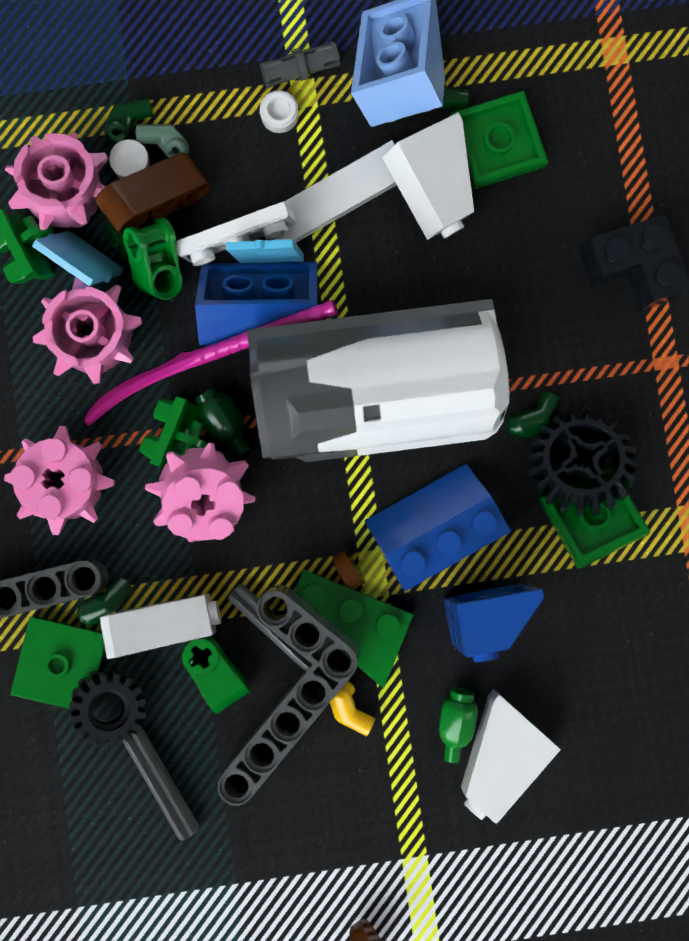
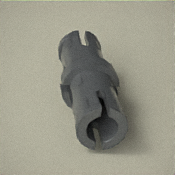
[260,41,340,88]

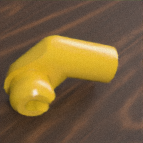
[330,681,375,736]

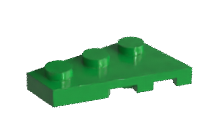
[294,569,413,689]

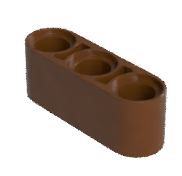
[95,153,211,235]

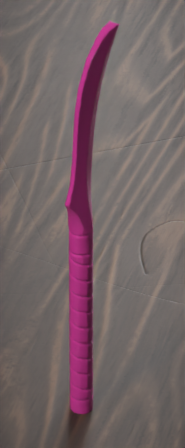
[85,300,338,426]

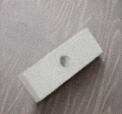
[176,201,296,266]

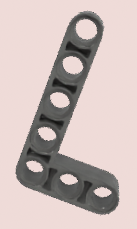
[0,560,109,619]
[218,585,360,806]

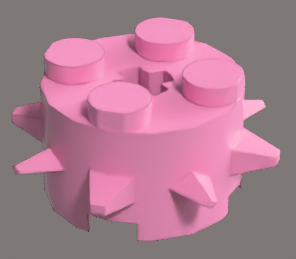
[5,132,108,230]
[33,277,142,384]
[4,426,115,535]
[145,443,255,542]

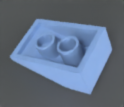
[351,0,445,127]

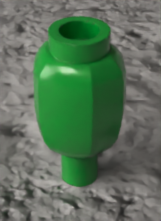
[439,687,478,763]

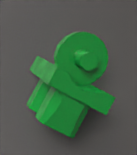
[0,209,55,284]
[139,396,208,468]

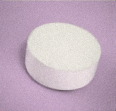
[260,90,299,133]
[109,139,150,179]

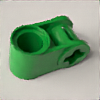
[123,217,182,300]
[182,636,251,714]

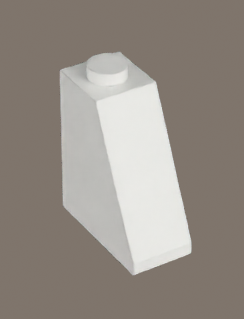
[382,112,474,240]
[100,593,221,659]
[461,689,561,824]

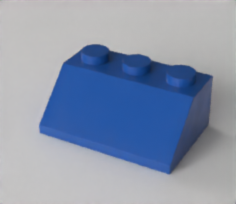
[195,262,318,345]
[364,464,511,591]
[443,584,544,662]

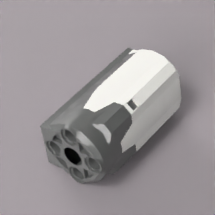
[247,299,509,462]

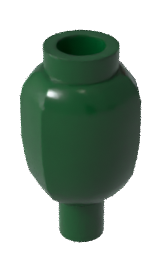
[195,387,250,456]

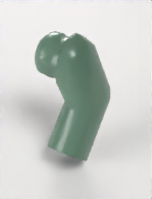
[136,124,189,158]

